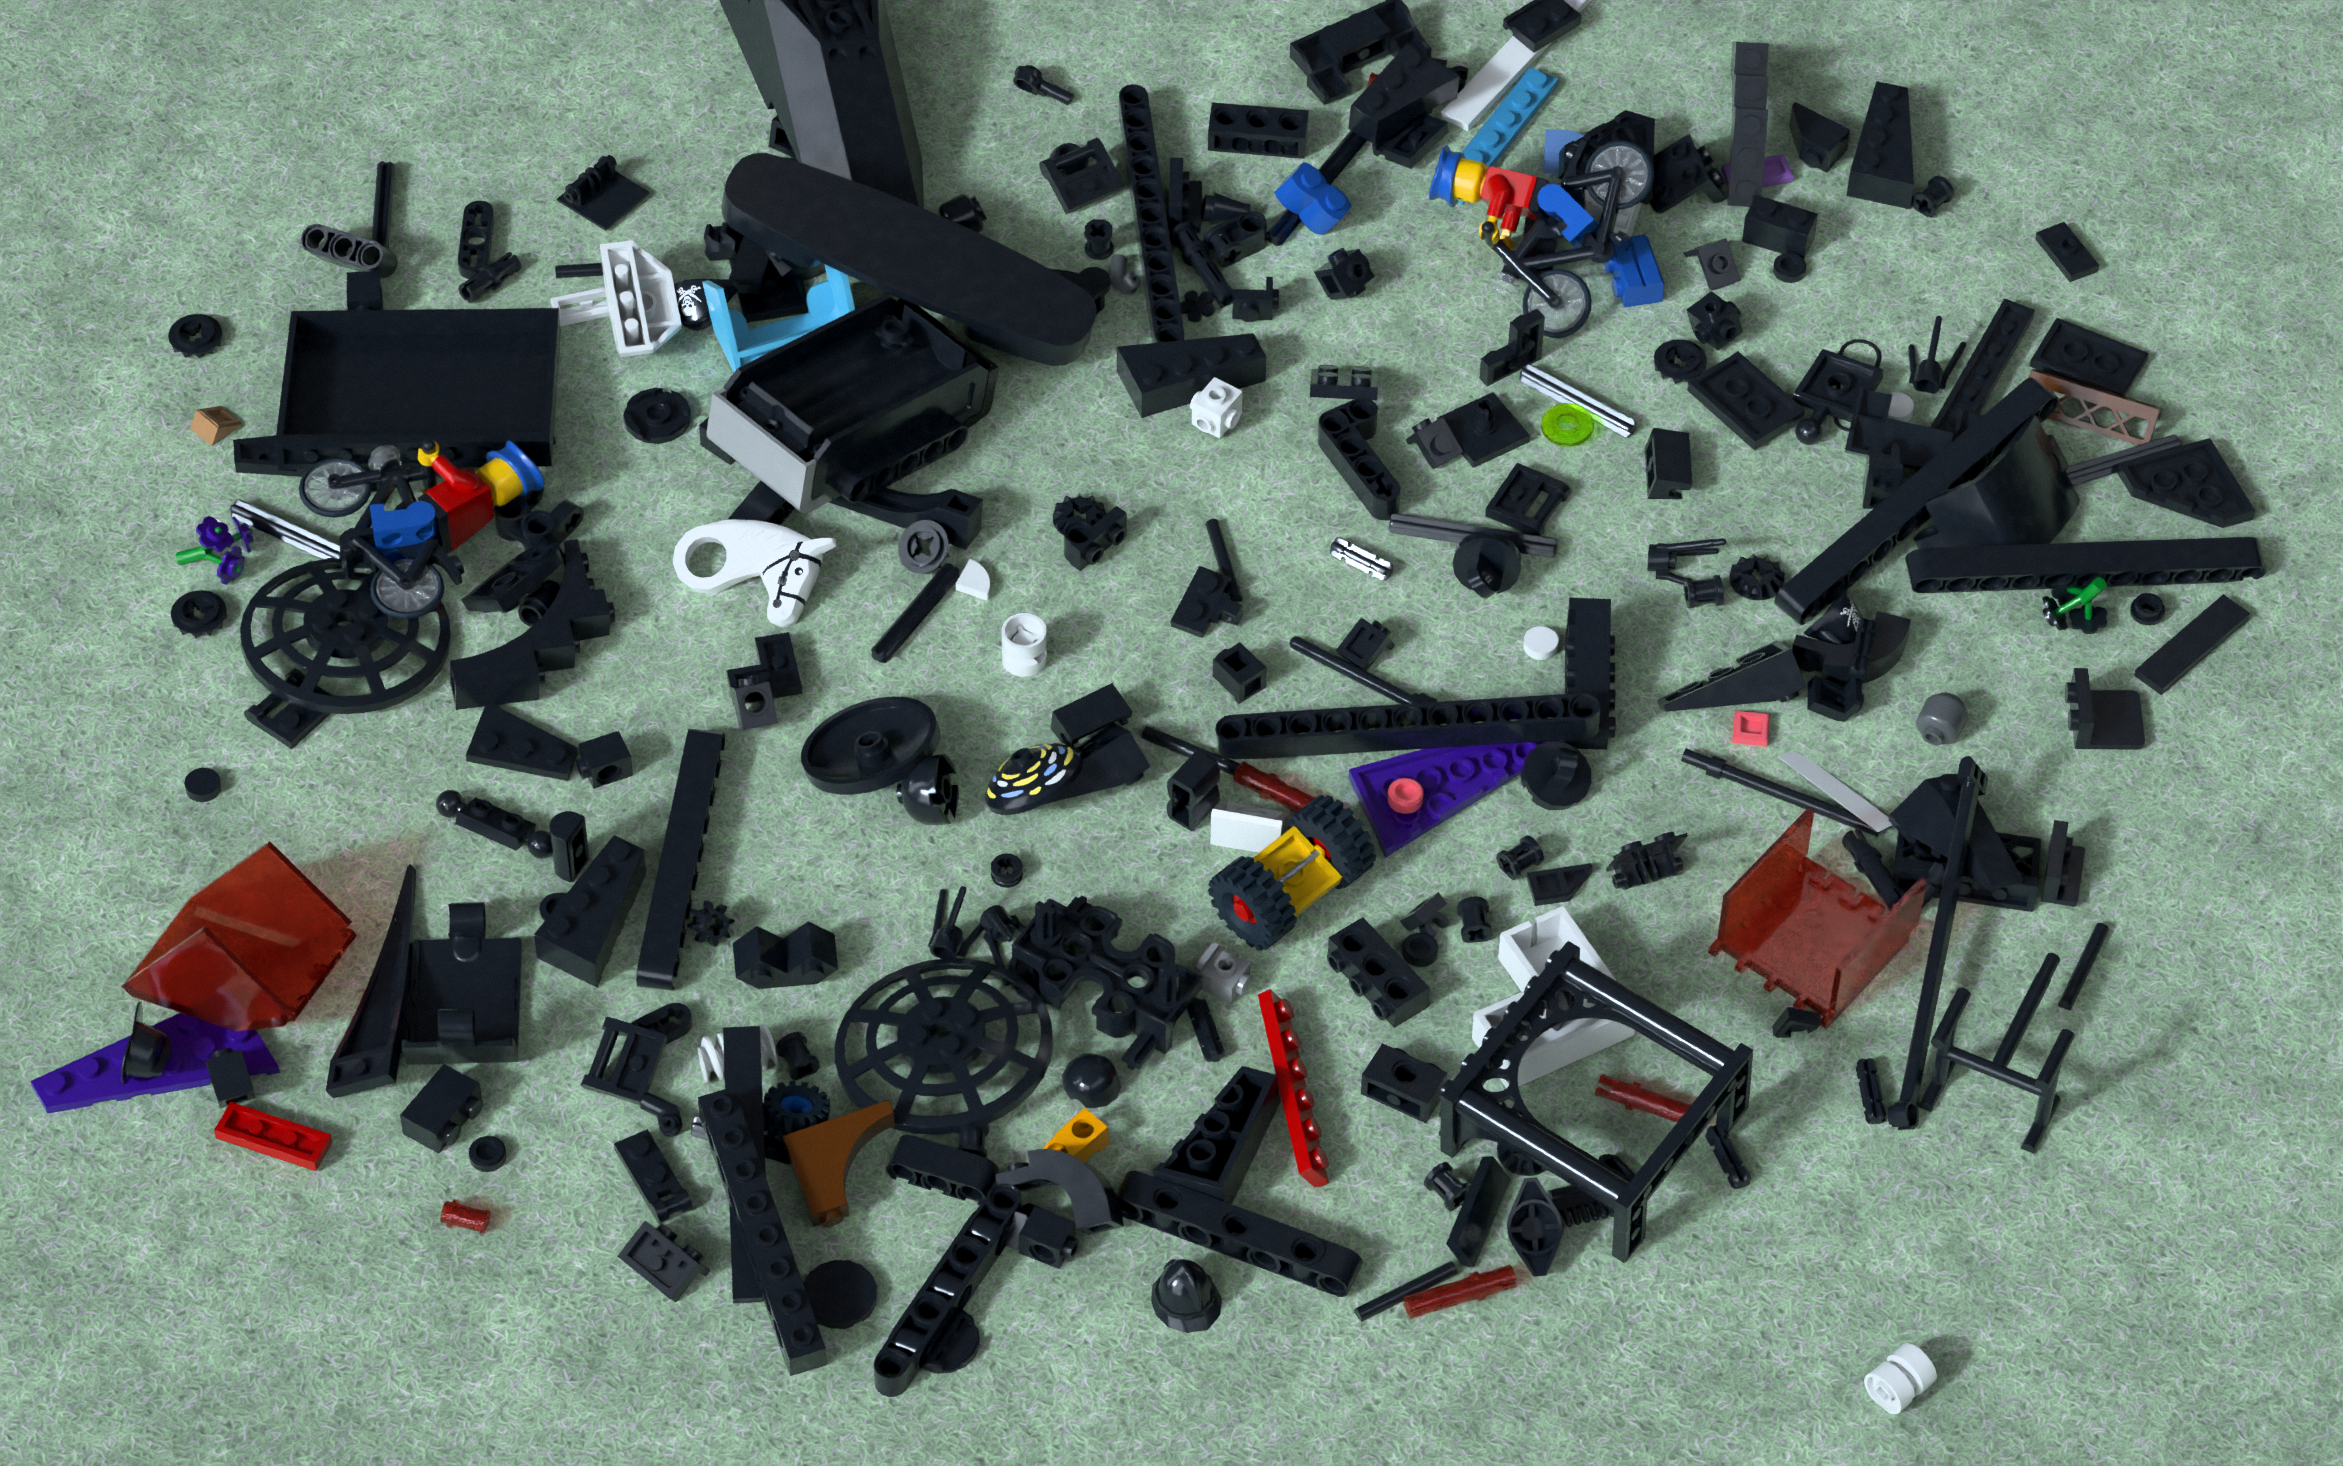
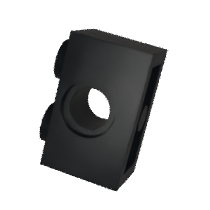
[1361,1043,1447,1123]

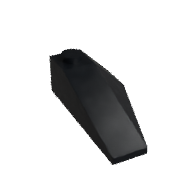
[1657,640,1807,712]
[1043,723,1151,805]

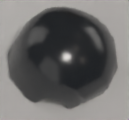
[1062,1053,1121,1108]

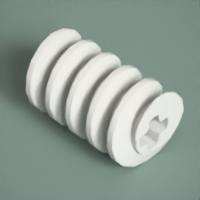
[698,1023,778,1084]

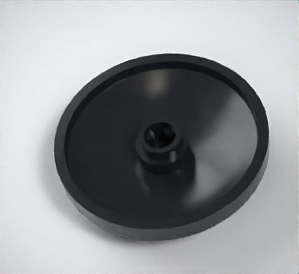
[801,696,940,795]

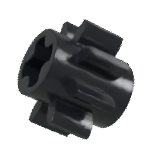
[687,900,735,947]

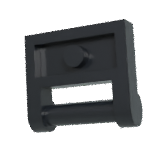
[1039,137,1125,214]
[1485,463,1571,536]
[244,668,331,749]
[580,1017,668,1105]

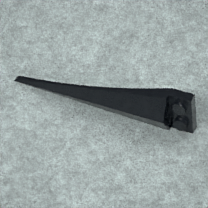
[326,864,416,1098]

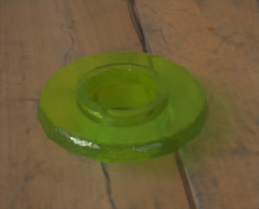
[1541,403,1594,447]

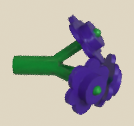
[176,516,254,585]

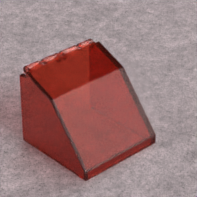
[121,841,356,1031]

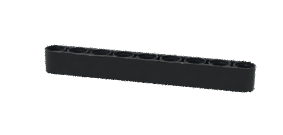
[636,729,725,990]

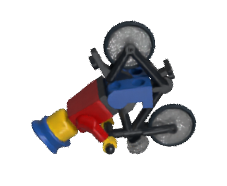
[1429,139,1654,338]
[299,438,545,619]

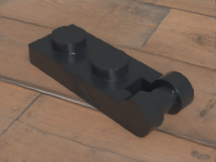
[614,1129,693,1224]

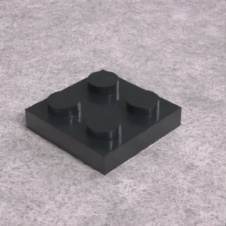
[1310,365,1378,400]

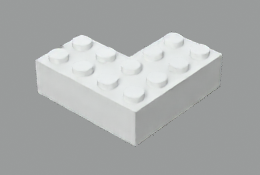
[1472,906,1635,1088]

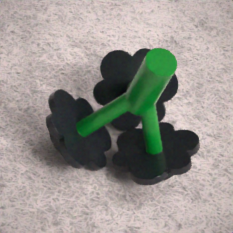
[2042,577,2107,634]

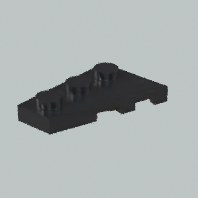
[466,705,578,781]

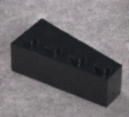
[1117,333,1266,418]

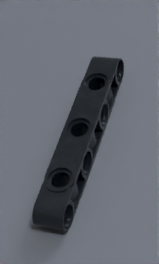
[1116,1171,1363,1297]
[874,1183,1022,1397]

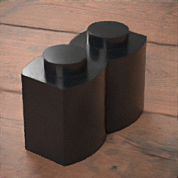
[1166,751,1221,831]

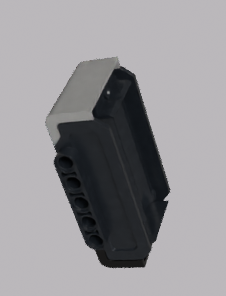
[707,294,999,514]

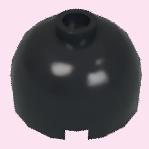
[896,754,959,825]

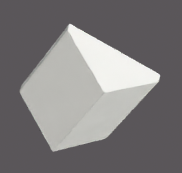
[1210,800,1291,853]

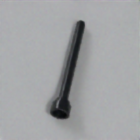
[1289,636,1437,704]

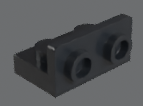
[1168,158,1202,233]
[2041,820,2085,907]
[617,1221,710,1302]

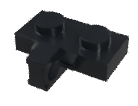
[1170,566,1243,638]

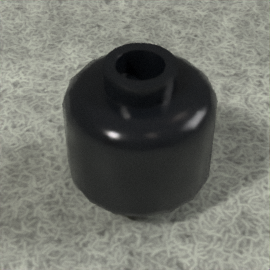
[939,194,987,233]

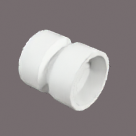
[1002,613,1047,677]
[1864,1343,1937,1414]

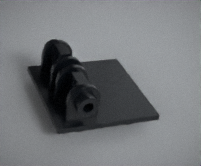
[557,155,650,231]
[1606,832,1688,890]

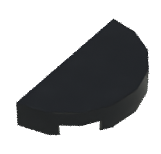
[923,1309,980,1374]

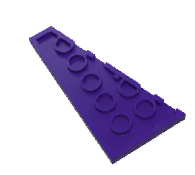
[1348,718,1559,858]
[31,990,280,1114]

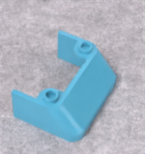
[702,264,855,372]

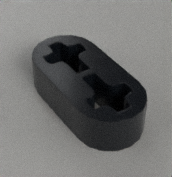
[631,1003,692,1045]

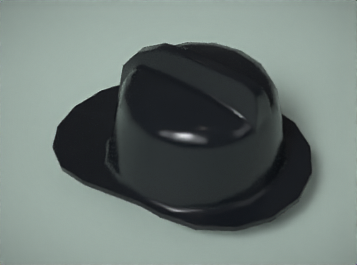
[121,1002,172,1084]

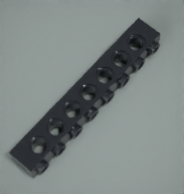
[698,1086,826,1376]

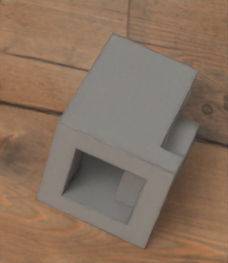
[1194,941,1253,1004]

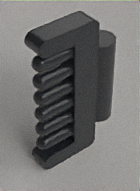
[1548,1185,1614,1227]

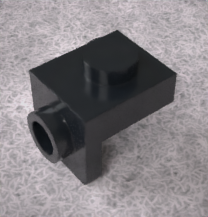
[1232,277,1279,322]
[1405,417,1463,469]
[1807,675,1864,722]

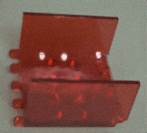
[1708,807,1927,1029]

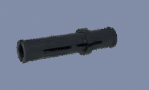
[1842,829,1910,914]

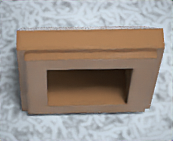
[190,406,242,446]

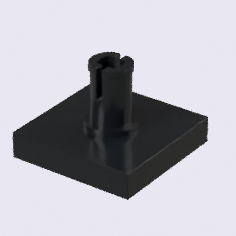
[1437,392,1530,468]

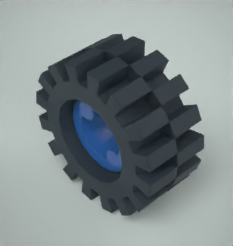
[763,1081,830,1143]

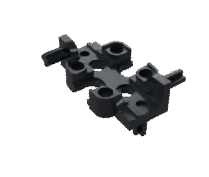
[1012,895,1203,1071]

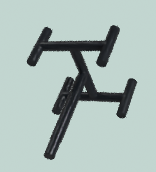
[1918,953,2075,1154]

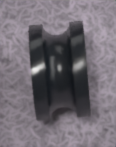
[991,853,1023,888]

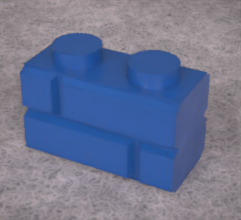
[1604,234,1664,307]

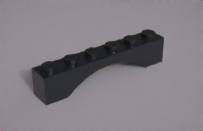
[829,487,983,550]

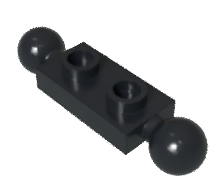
[436,790,552,859]

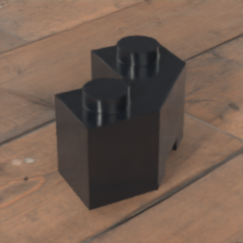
[733,921,838,989]

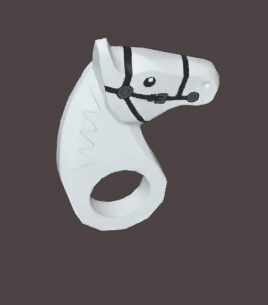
[673,519,837,627]

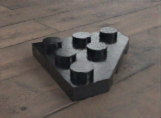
[1558,110,1655,204]
[2117,438,2255,528]

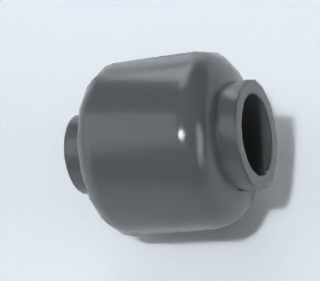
[1916,692,1968,746]

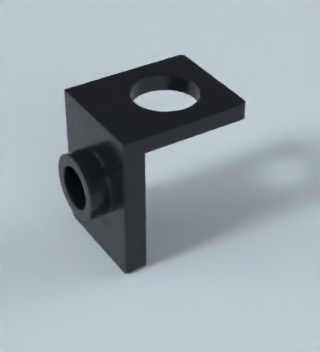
[1683,238,1741,291]

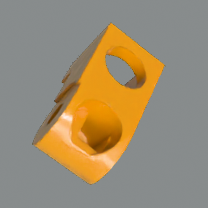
[1043,1107,1110,1161]

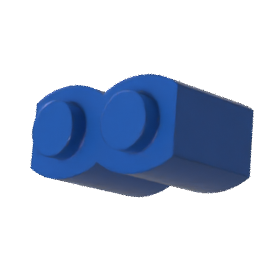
[1274,162,1352,235]

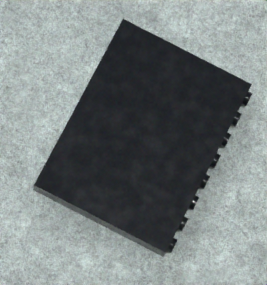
[275,308,561,470]

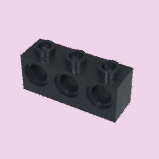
[1208,102,1309,159]
[1327,917,1430,1028]

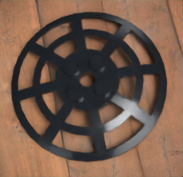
[240,558,451,714]
[834,958,1054,1135]

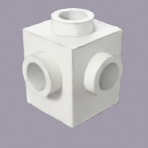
[1190,377,1243,439]

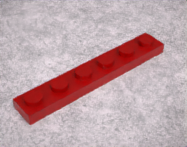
[1258,989,1329,1188]

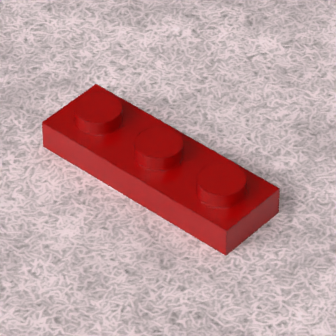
[214,1102,332,1171]

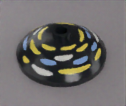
[985,743,1084,815]

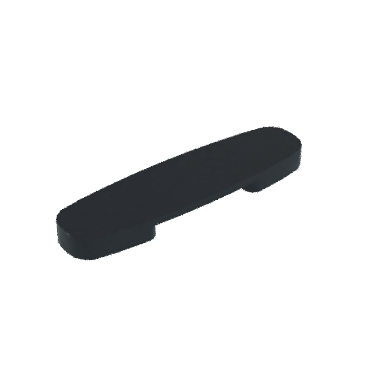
[721,153,1097,366]

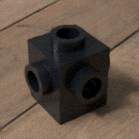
[1314,248,1375,300]
[1686,291,1743,351]

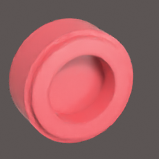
[1388,778,1424,814]

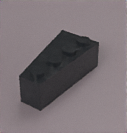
[1846,81,1914,209]
[1565,597,1616,750]
[534,835,646,988]
[1153,1066,1281,1204]

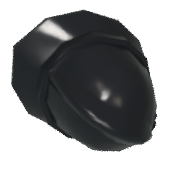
[1151,1259,1222,1333]

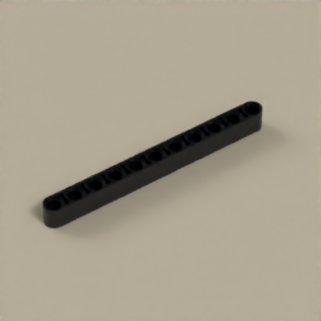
[1119,84,1184,343]
[1774,377,2059,625]
[1905,537,2267,593]
[1215,693,1601,759]

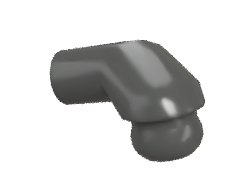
[1109,254,1141,294]

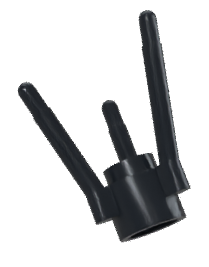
[1908,316,1966,394]
[1647,538,1727,585]
[928,886,985,959]
[980,905,1026,986]

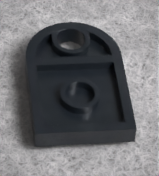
[461,542,565,613]

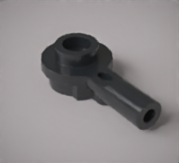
[1013,65,1074,105]

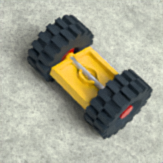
[1208,795,1376,951]

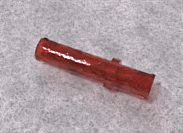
[1233,761,1315,813]
[1595,1073,1692,1122]
[1403,1264,1517,1320]

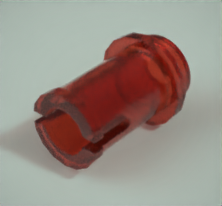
[440,1199,491,1234]

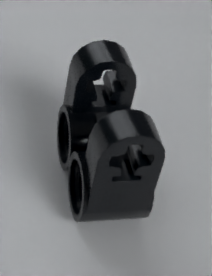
[494,488,584,551]

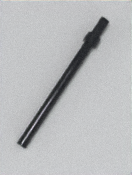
[1681,748,1881,837]

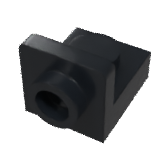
[1336,617,1395,671]

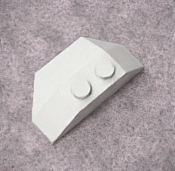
[600,240,682,357]

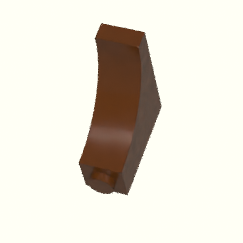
[783,1100,895,1227]

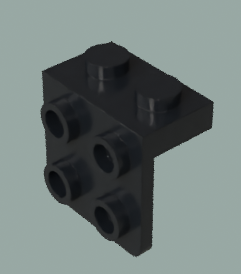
[1650,134,1727,213]
[2065,668,2145,750]

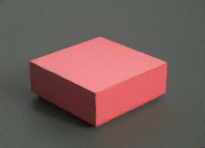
[1732,710,1770,747]

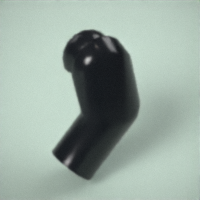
[640,1092,683,1137]

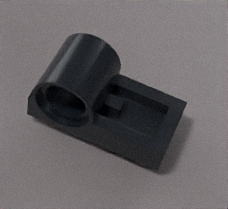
[1064,506,1127,571]

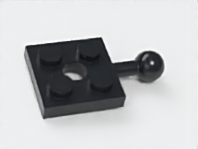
[1793,349,1883,445]

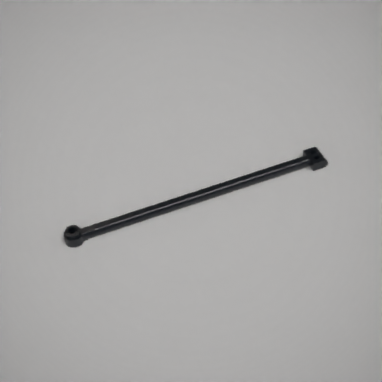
[1887,756,1988,1131]

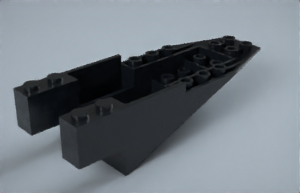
[719,0,924,209]

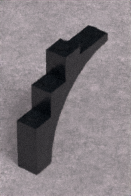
[1727,42,1769,207]
[450,539,615,710]

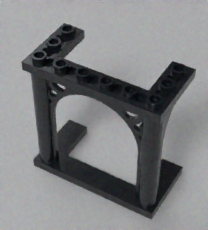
[1439,941,1753,1263]

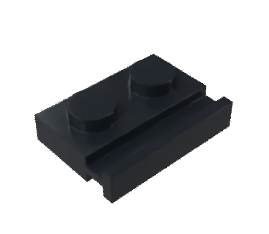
[1503,0,1582,53]
[1372,115,1449,169]

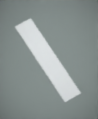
[1778,750,1892,832]

